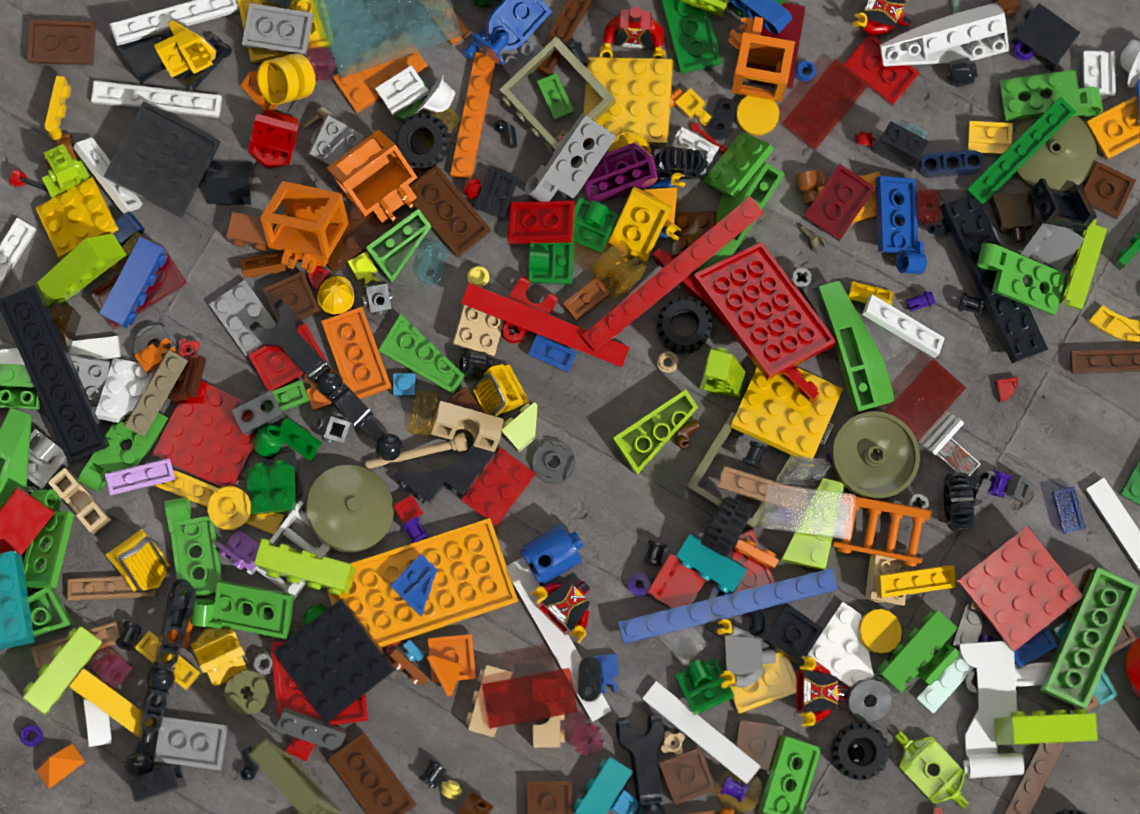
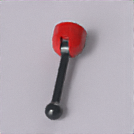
[9,169,48,192]

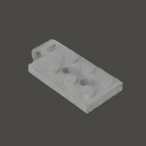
[525,113,617,202]

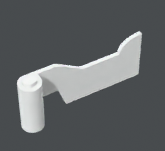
[959,641,1024,778]

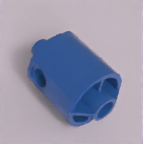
[520,524,584,584]

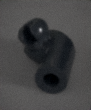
[493,120,518,148]
[747,610,765,636]

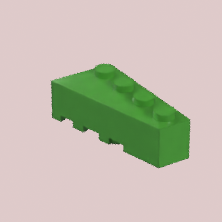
[28,588,75,637]
[876,610,958,694]

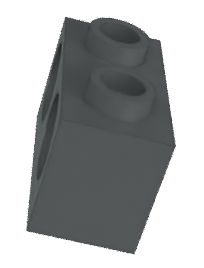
[232,390,285,436]

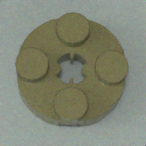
[224,669,269,715]

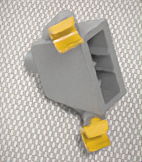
[717,619,776,688]

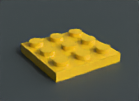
[36,177,119,260]

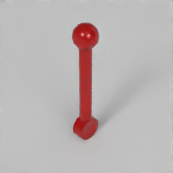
[691,123,728,154]

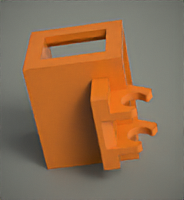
[728,17,795,102]
[327,129,418,223]
[260,181,349,273]

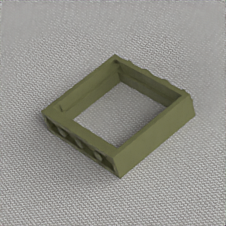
[500,36,616,153]
[685,412,800,529]
[249,739,341,814]

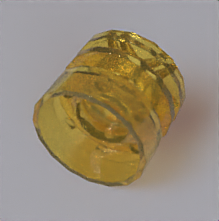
[590,240,648,298]

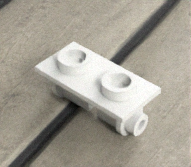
[671,127,719,166]

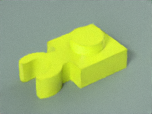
[348,251,380,284]

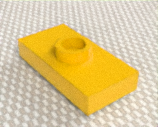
[848,281,893,306]

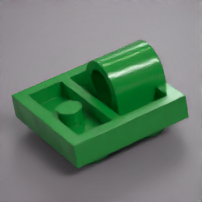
[573,197,619,255]
[529,241,574,285]
[675,657,734,715]

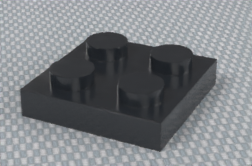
[763,604,824,666]

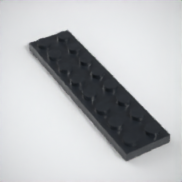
[940,195,1048,364]
[0,284,110,463]

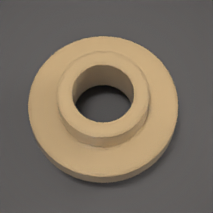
[657,351,679,373]

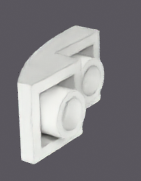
[83,698,112,747]

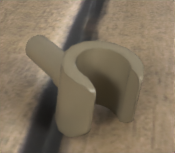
[303,107,332,129]
[800,225,825,253]

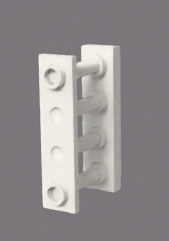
[246,501,333,602]

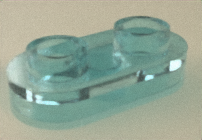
[419,242,447,286]

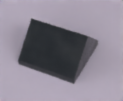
[206,161,253,205]

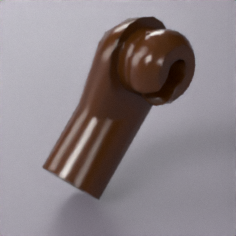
[675,419,701,449]

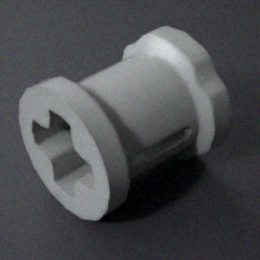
[791,268,811,291]
[906,494,929,509]

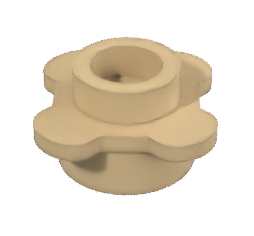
[661,731,685,755]

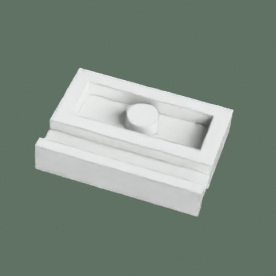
[1082,51,1116,95]
[375,65,429,116]

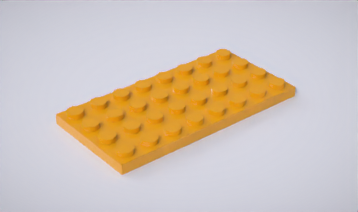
[326,518,518,648]

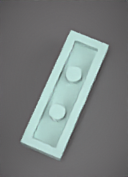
[916,650,975,714]

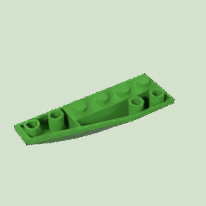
[696,162,785,273]
[818,281,895,412]
[0,364,42,410]
[0,408,32,508]

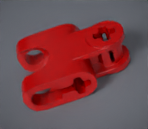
[503,276,558,344]

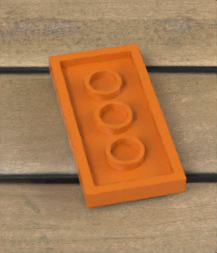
[333,31,428,114]
[321,307,392,400]

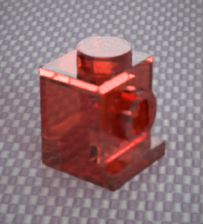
[916,190,940,224]

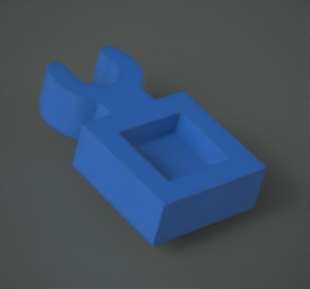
[595,654,619,694]

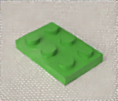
[703,132,774,199]

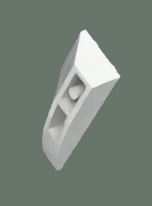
[880,2,1009,66]

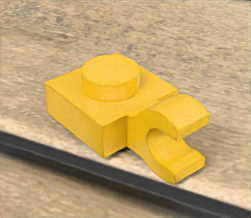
[675,88,711,127]

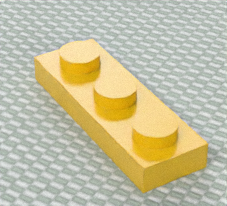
[135,631,201,690]

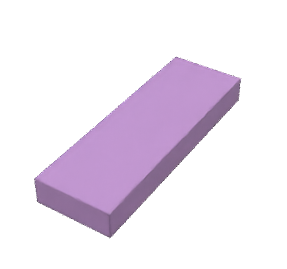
[104,458,175,496]

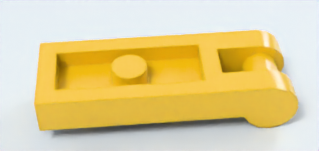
[45,76,71,140]

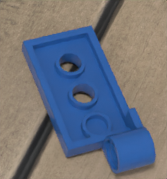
[875,176,927,274]

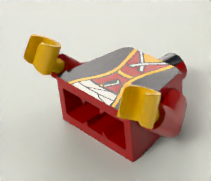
[852,0,913,36]
[600,7,666,59]
[530,581,590,643]
[796,656,848,727]

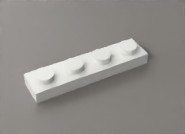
[73,137,143,214]
[862,294,945,358]

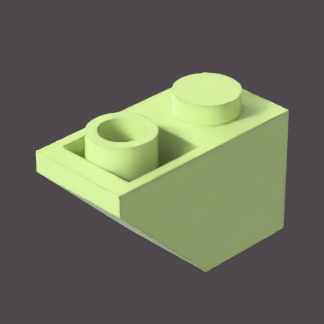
[501,402,538,453]

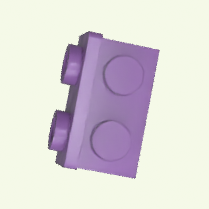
[215,529,260,572]

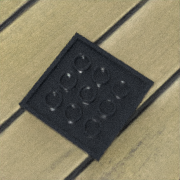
[103,101,221,218]
[274,598,397,724]

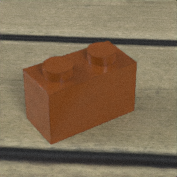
[227,212,277,252]

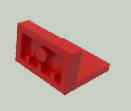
[647,554,706,608]

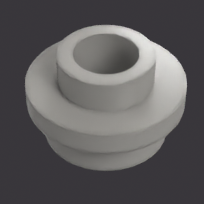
[253,652,273,675]

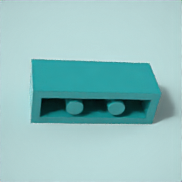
[676,534,749,593]
[573,757,633,814]

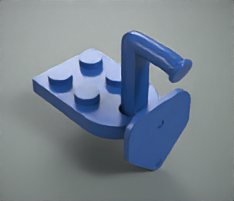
[462,0,552,65]

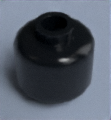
[945,57,978,87]
[459,350,493,378]

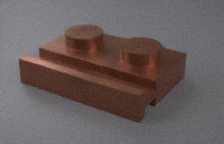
[168,355,207,402]

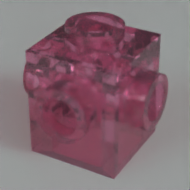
[306,47,336,81]
[92,648,133,689]
[569,722,605,756]

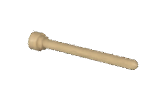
[365,433,468,469]

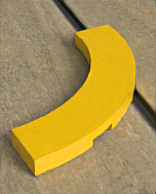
[1087,305,1140,343]

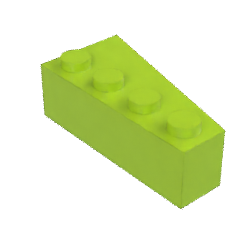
[36,234,126,308]
[699,348,747,399]
[611,389,698,475]
[780,478,844,571]
[254,538,356,596]
[23,626,102,716]
[994,709,1098,745]

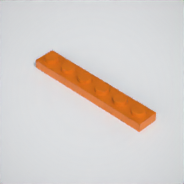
[450,52,496,180]

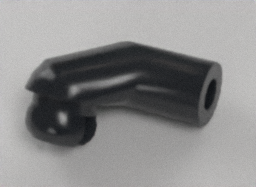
[927,218,950,236]
[240,746,259,781]

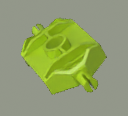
[894,731,969,809]

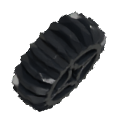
[651,147,708,180]
[943,472,974,532]

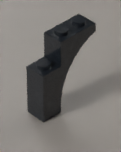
[394,446,495,504]

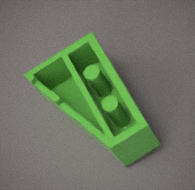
[365,209,431,284]

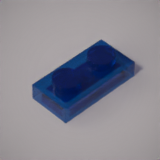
[1051,486,1086,534]

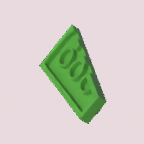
[378,314,465,395]

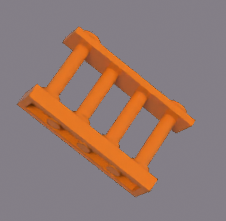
[833,493,932,566]

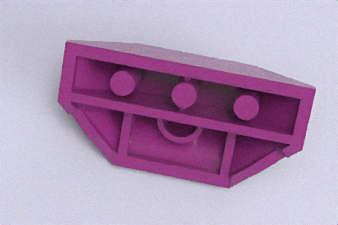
[584,142,658,202]

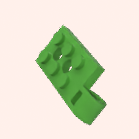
[1000,70,1103,122]
[977,243,1066,315]
[78,412,169,493]
[23,489,74,588]
[165,497,223,597]
[190,580,294,639]
[758,735,822,814]

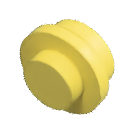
[468,266,489,288]
[440,780,462,799]

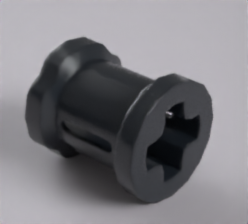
[567,42,590,70]
[958,292,984,317]
[742,441,769,469]
[643,540,668,567]
[115,621,141,651]
[418,759,447,789]

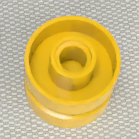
[257,53,315,105]

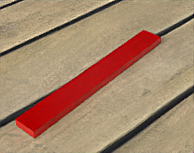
[460,283,630,367]

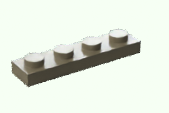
[124,350,188,437]

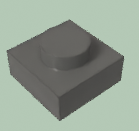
[1007,474,1032,503]

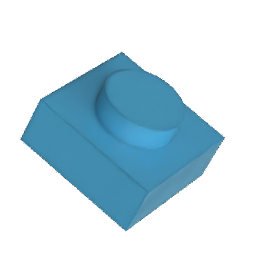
[393,374,416,396]
[403,640,426,662]
[610,790,639,814]

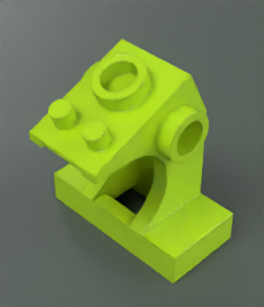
[42,144,90,199]

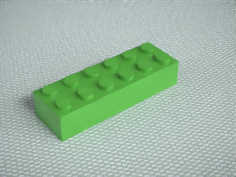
[1040,567,1139,709]

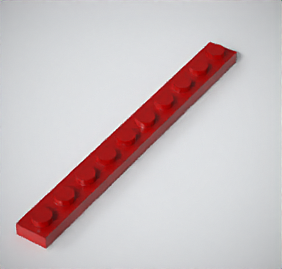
[582,196,764,352]
[653,248,819,404]

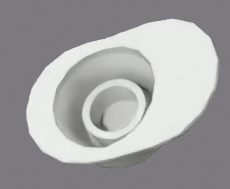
[1120,40,1140,88]
[414,74,455,114]

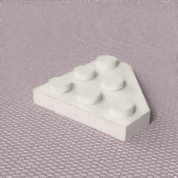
[95,358,155,422]
[807,602,874,688]

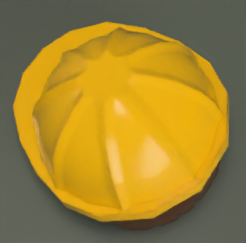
[317,276,355,317]

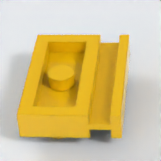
[968,121,1013,155]

